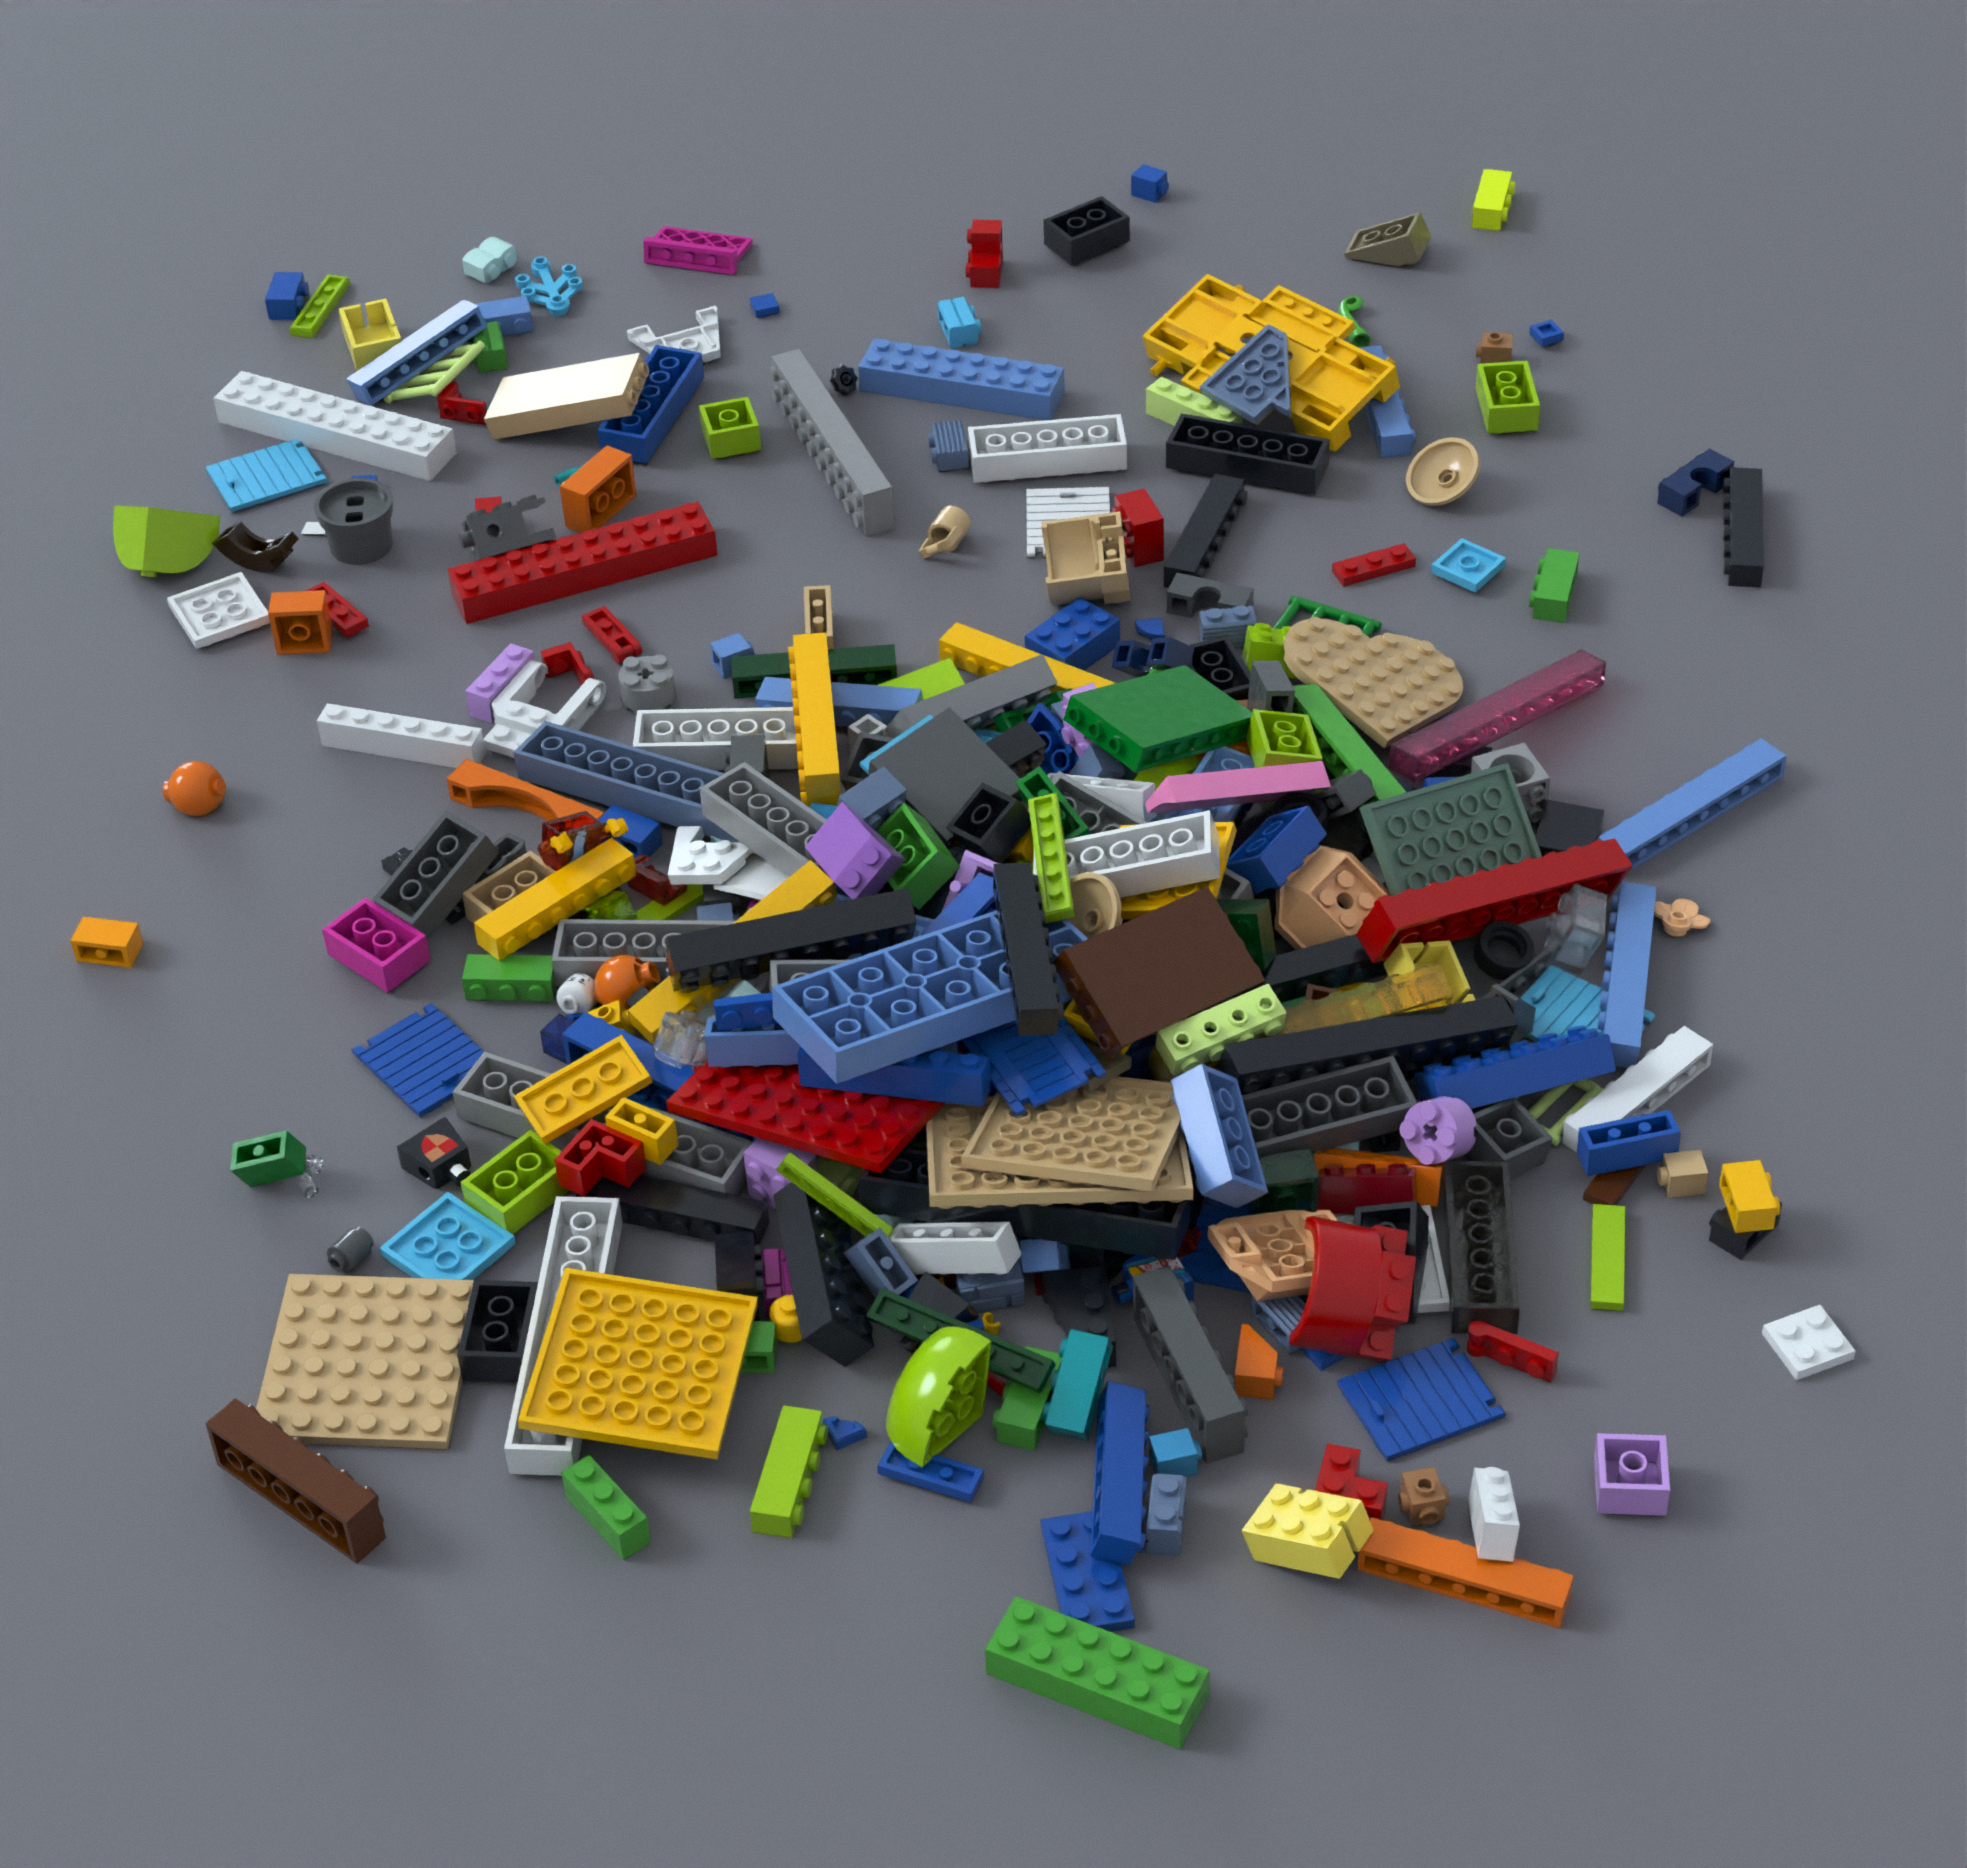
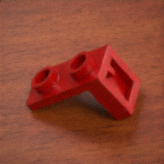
[437,381,487,425]
[540,642,594,686]

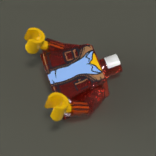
[537,811,628,871]

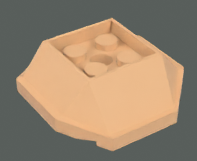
[1274,845,1391,950]
[1207,1210,1338,1301]

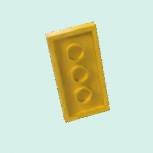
[514,1035,653,1145]

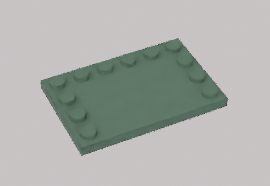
[1359,763,1542,896]

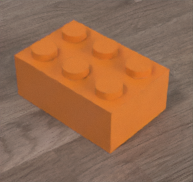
[560,445,637,533]

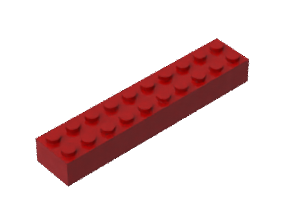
[447,501,718,624]
[1356,838,1633,963]

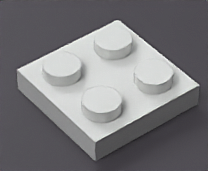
[1762,1305,1855,1381]

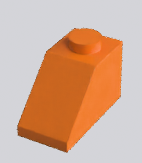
[1235,1324,1284,1400]

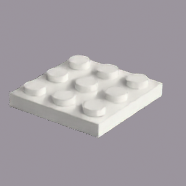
[167,572,270,649]

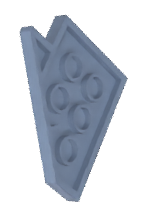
[1199,324,1292,424]

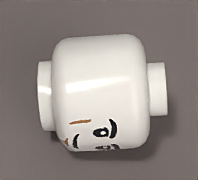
[556,973,598,1015]

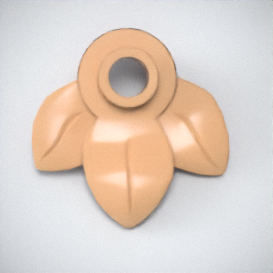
[1654,899,1711,936]

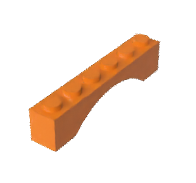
[446,759,604,853]

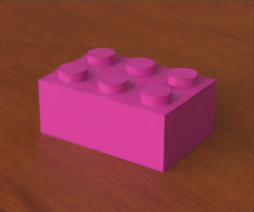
[322,897,431,993]

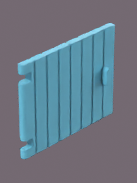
[205,440,328,512]
[1521,965,1655,1075]

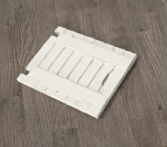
[1026,487,1110,557]

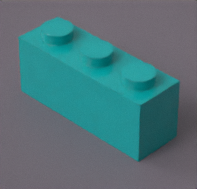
[1042,1329,1113,1441]

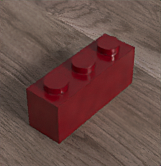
[1316,1163,1417,1214]

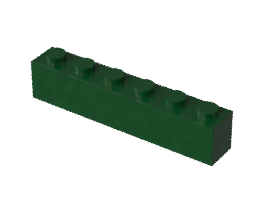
[731,644,897,699]

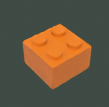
[268,590,334,655]

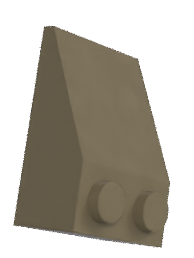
[1344,212,1432,266]

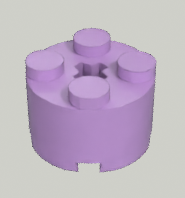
[1399,1096,1477,1165]

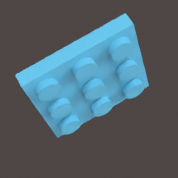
[379,1192,516,1280]

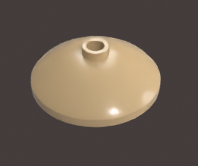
[1406,437,1480,506]
[1067,872,1121,939]

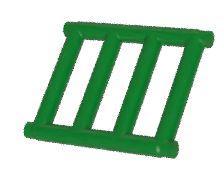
[1273,595,1382,638]

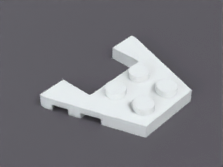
[627,306,721,363]
[668,826,756,885]

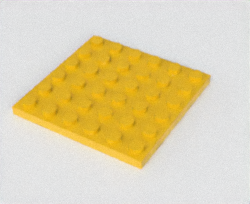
[518,1268,758,1460]

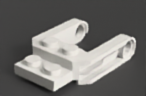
[483,660,606,758]

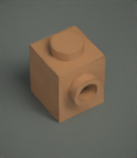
[1476,332,1513,364]

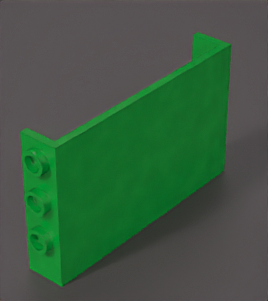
[1063,665,1252,773]

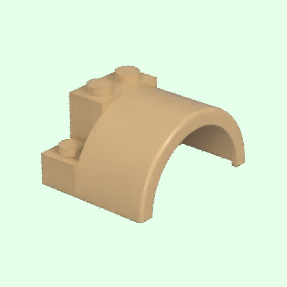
[1041,511,1131,605]

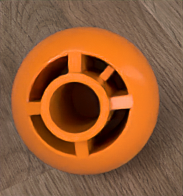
[163,761,226,817]
[594,955,660,1009]

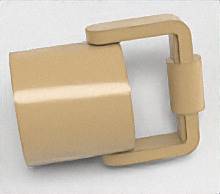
[919,506,971,558]

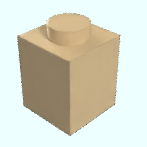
[1657,1150,1708,1198]

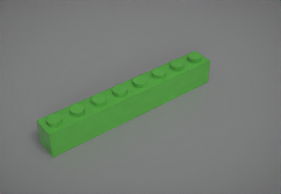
[1292,684,1407,807]

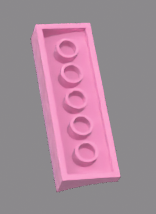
[1145,761,1331,813]

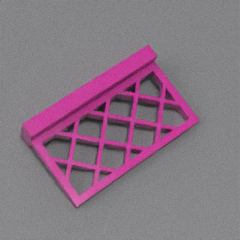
[643,226,753,275]

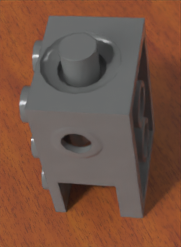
[459,495,556,562]

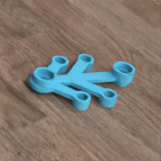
[515,257,583,316]

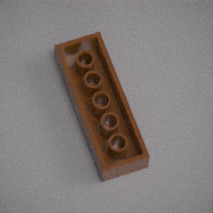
[205,1398,386,1564]

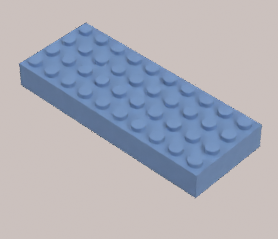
[772,911,1088,1084]

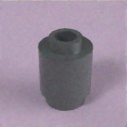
[327,1227,374,1273]

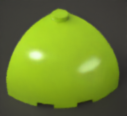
[113,505,220,577]
[886,1327,991,1467]

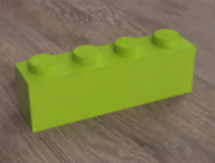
[750,1405,828,1538]

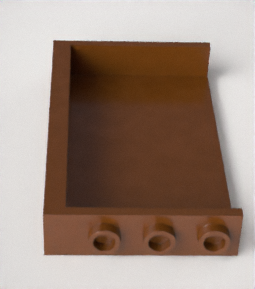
[1052,886,1265,1059]

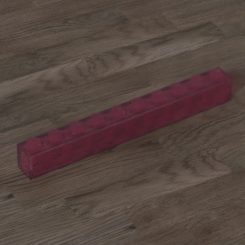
[1389,649,1606,782]

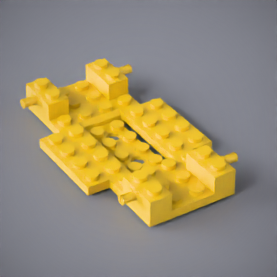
[1142,274,1400,452]

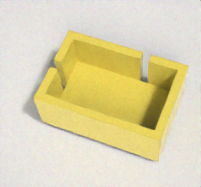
[338,299,401,371]
[1384,941,1475,1013]
[1241,1483,1374,1579]

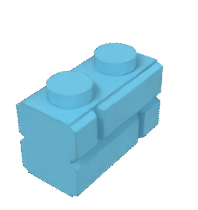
[937,297,982,348]

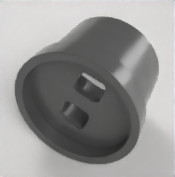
[314,478,393,565]

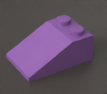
[805,801,906,899]

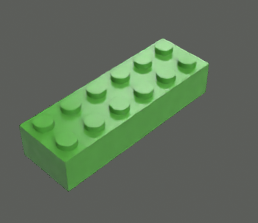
[985,1596,1210,1750]

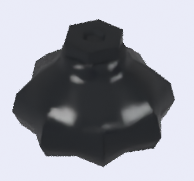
[830,364,858,396]

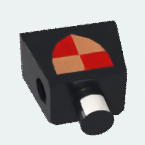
[397,1116,471,1189]

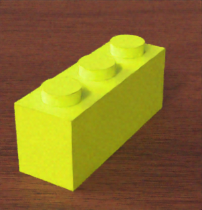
[1472,169,1515,231]

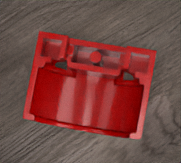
[1289,1216,1416,1363]

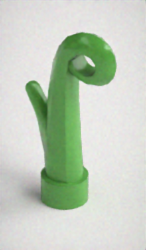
[1338,296,1371,348]

